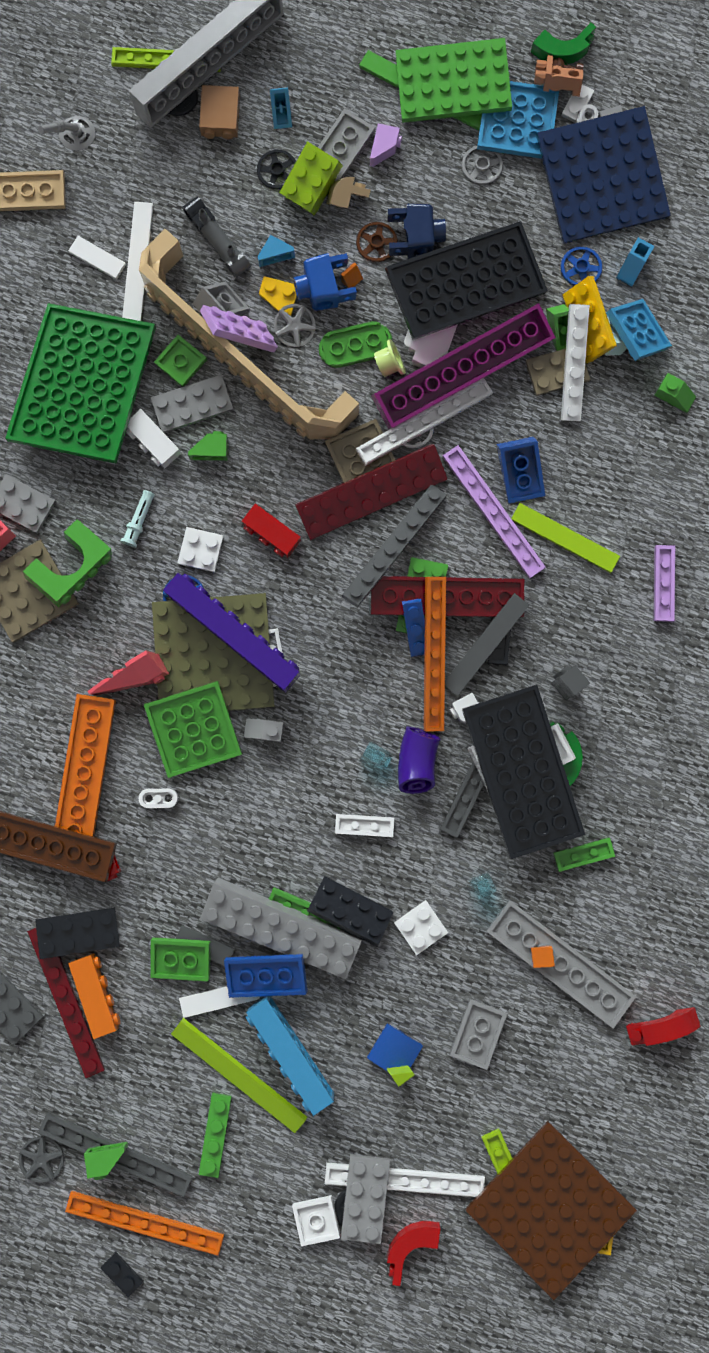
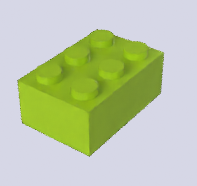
[279,141,343,216]

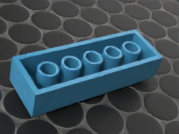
[246,996,334,1116]

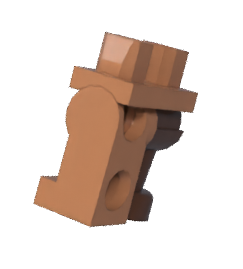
[534,55,584,97]

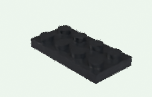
[307,876,394,947]
[35,907,120,959]

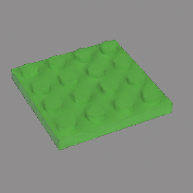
[144,681,242,778]

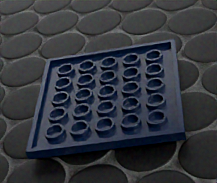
[536,106,671,244]

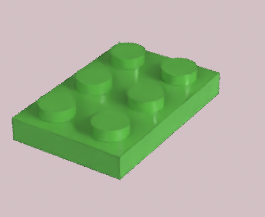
[150,937,211,981]

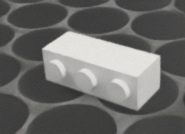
[126,409,181,469]

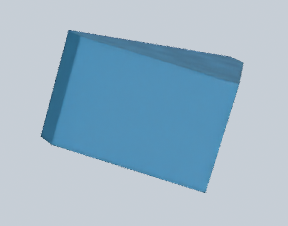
[270,87,292,129]
[258,235,295,267]

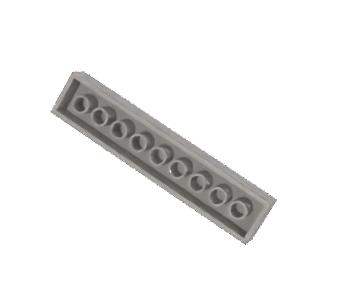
[129,0,284,128]

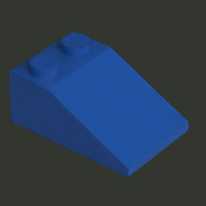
[497,437,546,504]

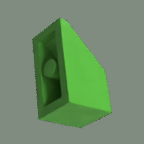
[546,304,569,351]
[654,373,696,413]
[188,431,228,461]
[84,1142,128,1180]

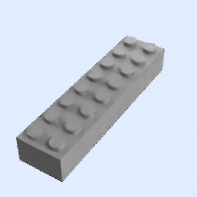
[200,878,362,979]

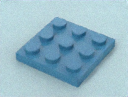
[606,299,672,361]

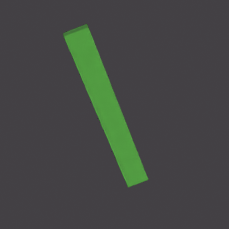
[359,50,482,131]

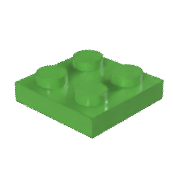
[154,335,207,387]

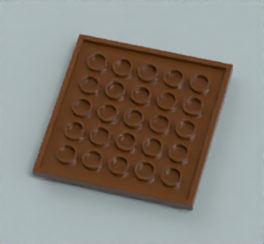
[465,1121,637,1300]

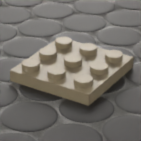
[325,419,395,483]

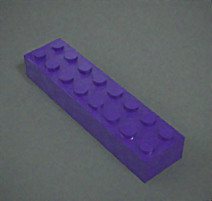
[163,573,300,693]

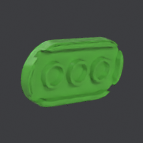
[319,321,392,368]

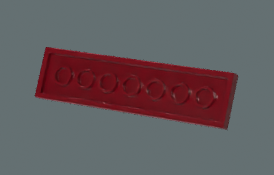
[295,444,448,540]
[371,576,525,618]

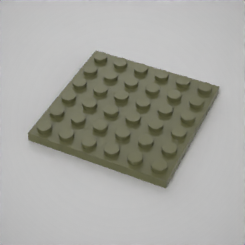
[152,593,275,711]

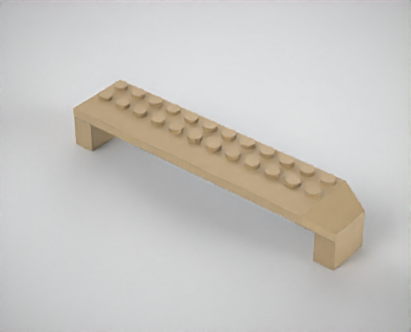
[139,229,359,440]

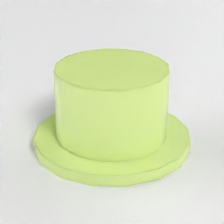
[374,339,406,377]

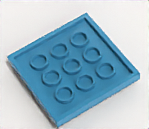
[477,81,559,159]

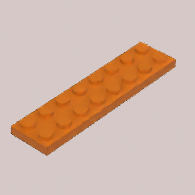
[55,694,116,837]

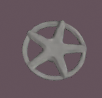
[462,146,503,185]
[274,304,316,347]

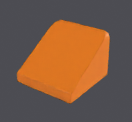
[341,263,363,288]
[531,945,555,968]

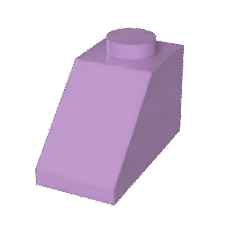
[370,123,402,167]

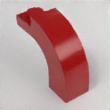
[626,1007,701,1046]
[387,1221,440,1286]

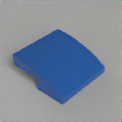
[367,1023,423,1071]

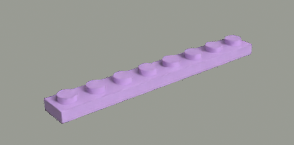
[442,445,546,579]

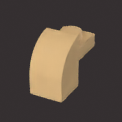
[327,177,371,208]

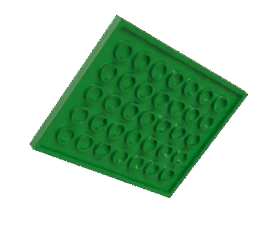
[5,303,156,464]

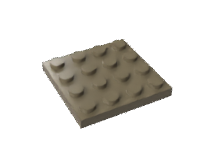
[0,539,79,643]

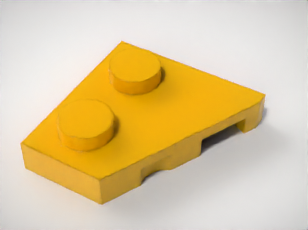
[259,276,297,316]

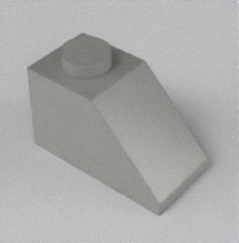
[244,718,284,743]

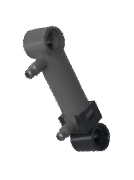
[182,196,251,278]

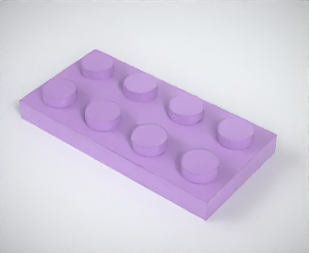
[200,305,278,353]

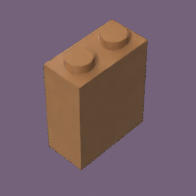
[199,85,240,140]

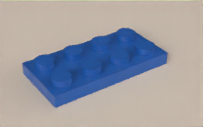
[224,954,308,998]

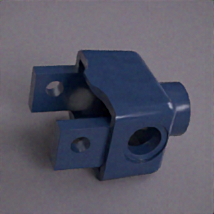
[387,203,446,259]

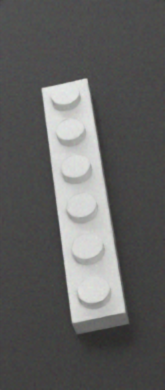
[561,304,590,421]

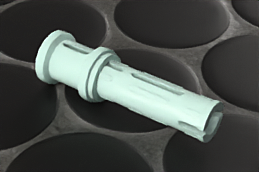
[120,490,155,548]

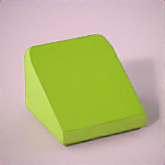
[387,1066,415,1087]

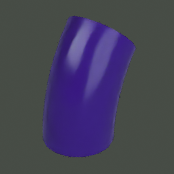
[398,726,440,794]

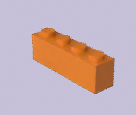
[68,953,121,1039]

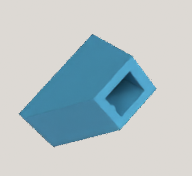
[616,237,654,286]

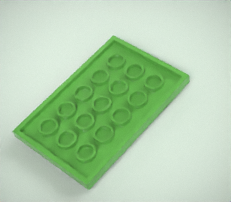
[396,38,512,123]

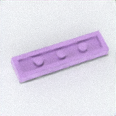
[654,545,675,622]

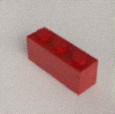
[241,503,301,558]

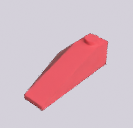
[88,651,169,696]

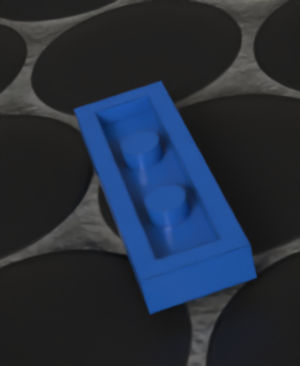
[402,598,425,657]

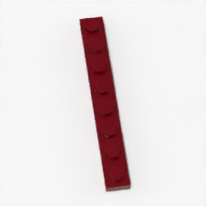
[27,928,105,1078]

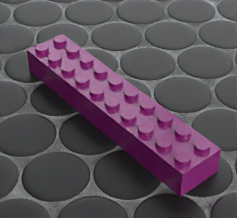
[371,303,556,429]

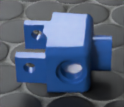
[293,253,357,311]

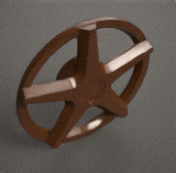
[356,222,398,262]

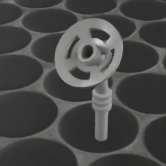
[38,116,95,151]

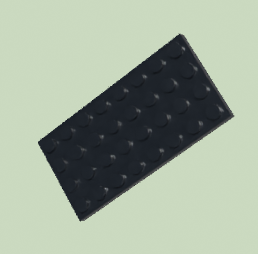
[385,221,548,340]
[462,685,585,859]

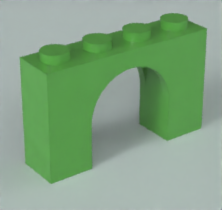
[23,519,112,608]

